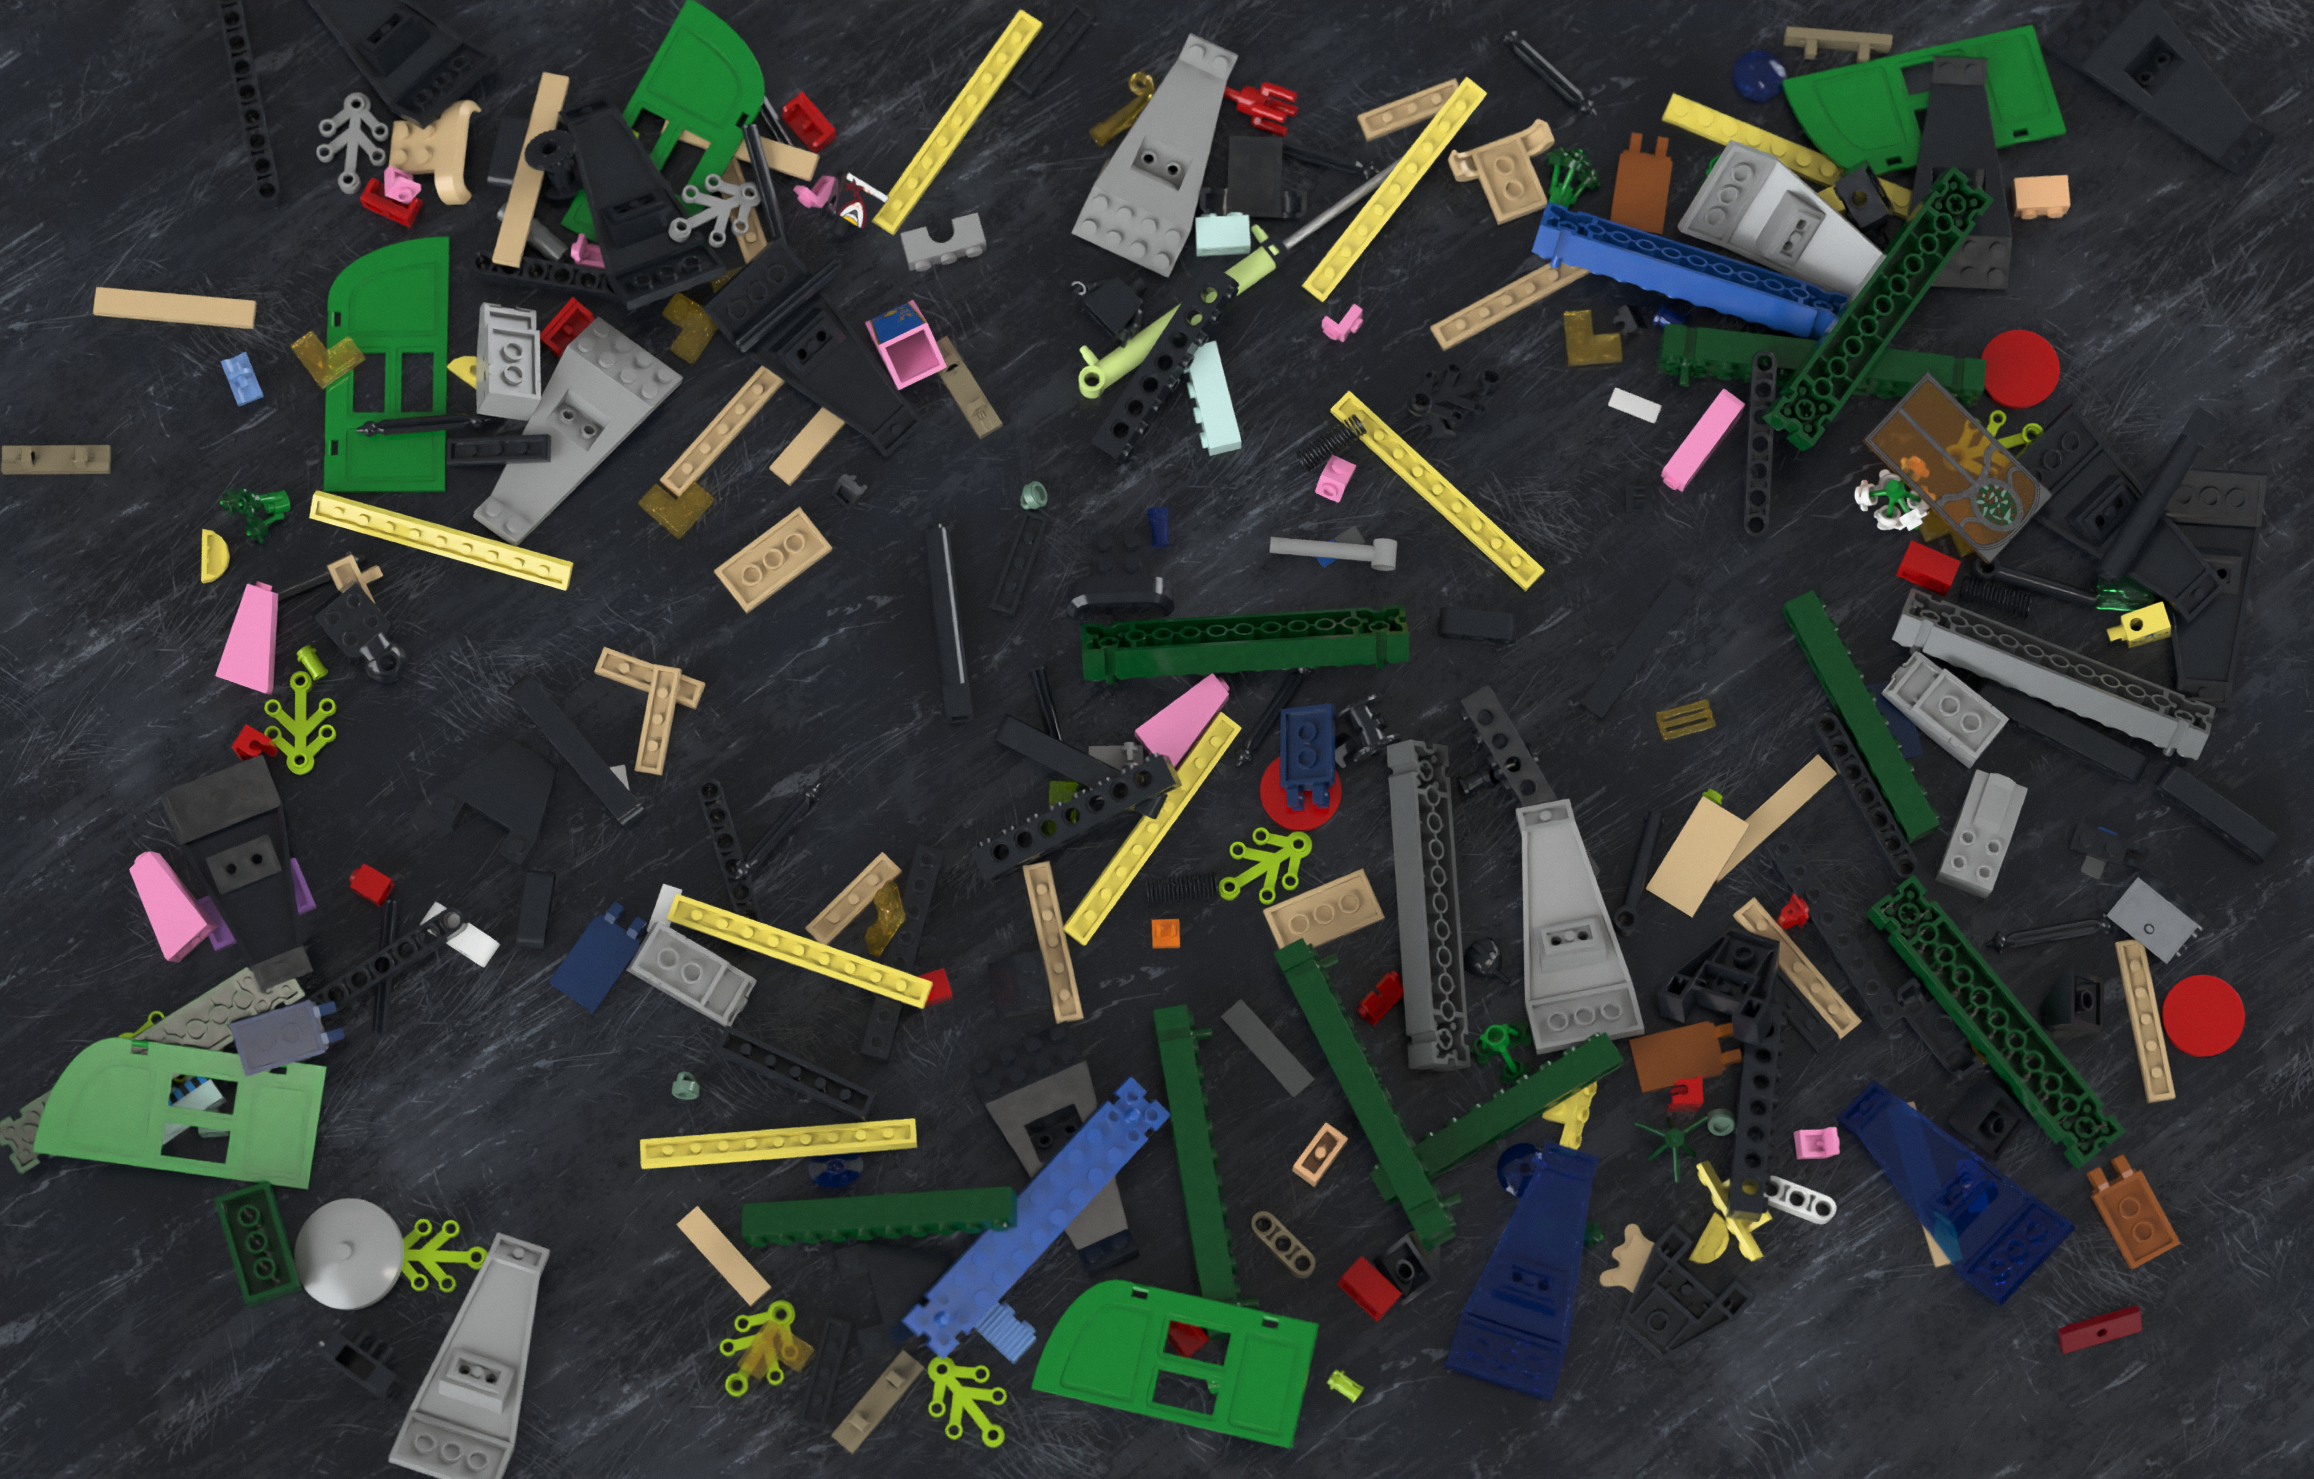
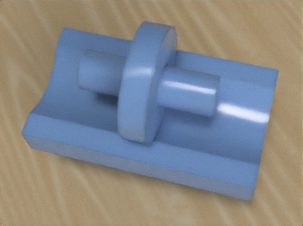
[221,352,264,406]

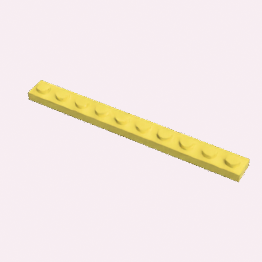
[872,9,1042,236]
[1302,77,1487,302]
[1662,94,1911,220]
[1330,391,1545,591]
[309,490,573,591]
[1062,712,1242,946]
[667,894,933,1009]
[640,1118,917,1169]

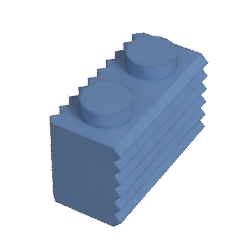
[974,1301,1037,1364]

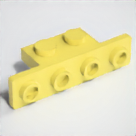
[1542,1081,1597,1156]
[1696,1161,1772,1261]

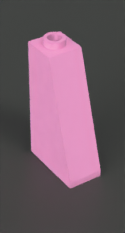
[1661,389,1745,492]
[215,581,278,695]
[1135,673,1230,771]
[129,851,218,963]

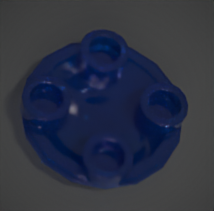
[1733,50,1786,102]

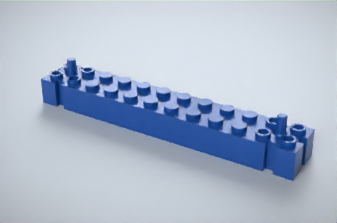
[1532,201,1850,340]
[901,1077,1171,1359]

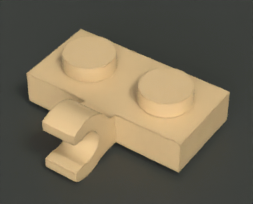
[326,554,383,604]

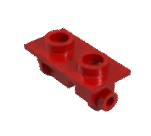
[1777,894,1810,929]
[1356,970,1404,1026]

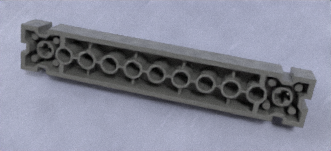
[1892,588,2216,760]
[1387,740,1471,1072]

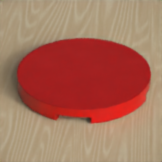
[1980,330,2060,409]
[1260,756,1342,832]
[2161,975,2245,1057]

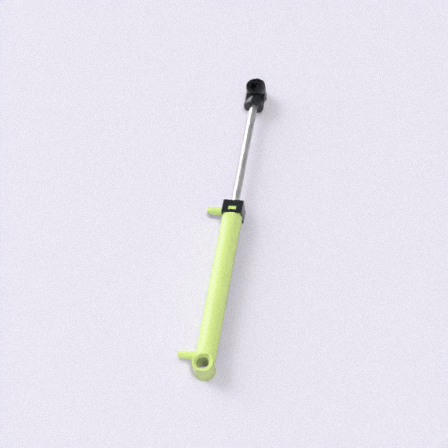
[1079,127,1447,398]

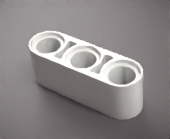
[419,902,500,967]
[1764,1176,1836,1224]

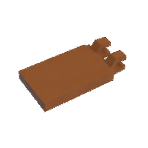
[1610,132,1673,236]
[1629,1021,1742,1094]
[2086,1154,2181,1270]

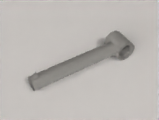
[1270,537,1397,571]

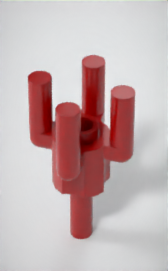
[1223,82,1298,138]

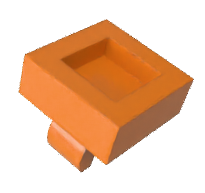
[1152,919,1180,948]

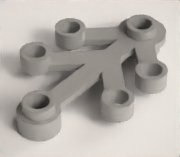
[316,93,389,194]
[669,174,761,248]

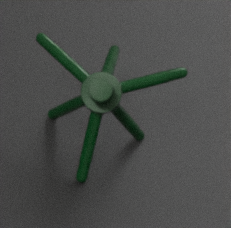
[1634,1115,1708,1183]

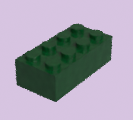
[214,1181,303,1307]

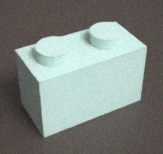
[1195,212,1250,256]

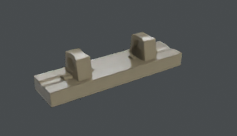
[1784,26,1892,63]
[936,336,1003,439]
[1,445,111,474]
[831,1350,925,1454]

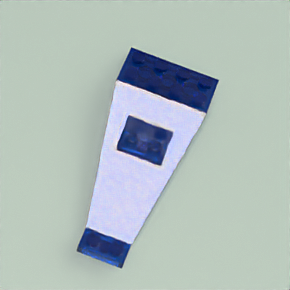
[1837,1080,2075,1306]
[1445,1140,1599,1401]

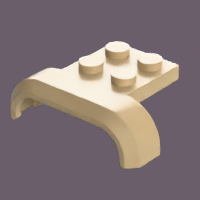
[389,100,481,205]
[1448,119,1555,225]

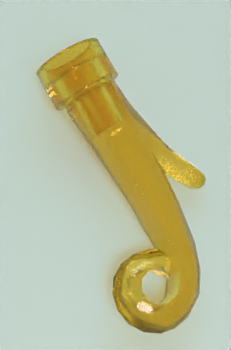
[1090,72,1154,146]

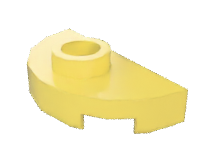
[447,356,477,389]
[201,529,230,583]
[1687,1212,1729,1264]

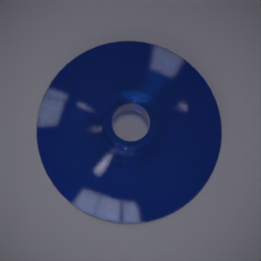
[1497,1143,1552,1198]
[808,1152,863,1188]

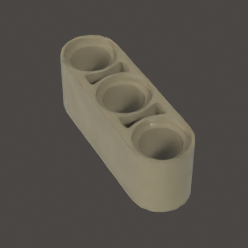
[1251,1211,1315,1279]

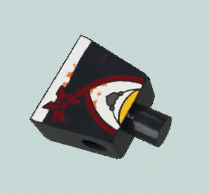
[825,171,889,239]

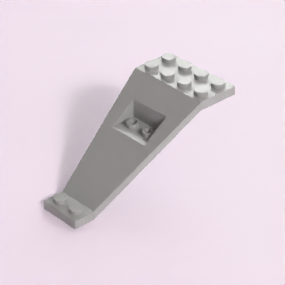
[1072,33,1238,277]
[1677,140,1883,296]
[473,316,683,547]
[1516,799,1644,1055]
[389,1232,550,1479]

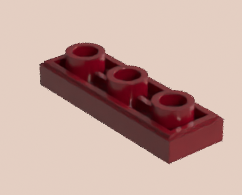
[2058,1305,2142,1354]

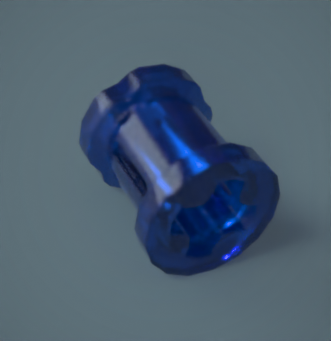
[1652,303,1687,327]

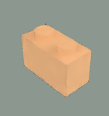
[2011,175,2070,219]
[1292,1122,1348,1187]

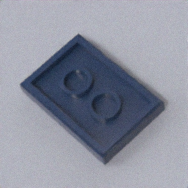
[1865,680,1923,760]

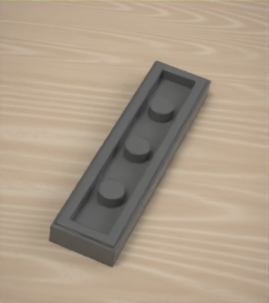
[1221,999,1315,1099]

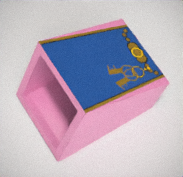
[865,300,947,390]

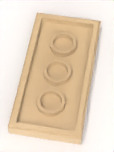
[714,507,833,613]
[1646,796,1750,918]
[1263,868,1385,949]

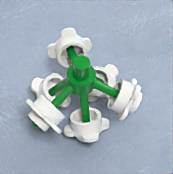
[1855,456,1935,531]

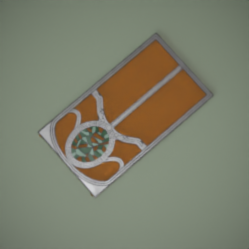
[1862,372,2053,564]

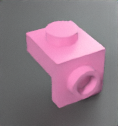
[384,166,421,204]
[793,175,835,208]
[571,234,605,270]
[1322,304,1364,342]
[1315,455,1356,502]
[1794,1127,1840,1159]

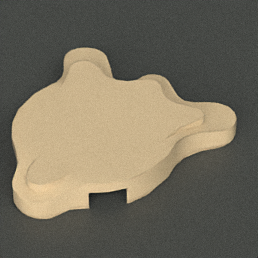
[1600,1224,1654,1293]

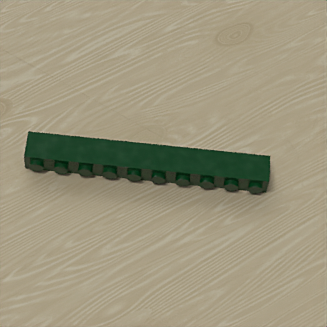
[1782,590,1940,845]
[1369,1032,1625,1206]
[741,1186,1018,1247]

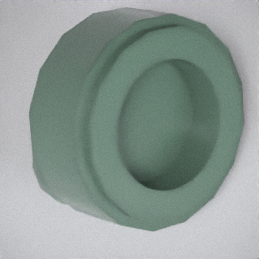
[1021,481,1048,510]
[672,1071,700,1100]
[1707,1109,1735,1136]

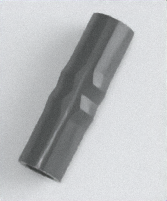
[497,201,571,263]

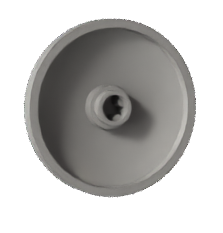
[295,1198,404,1310]

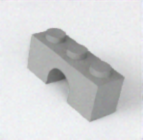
[900,213,987,271]

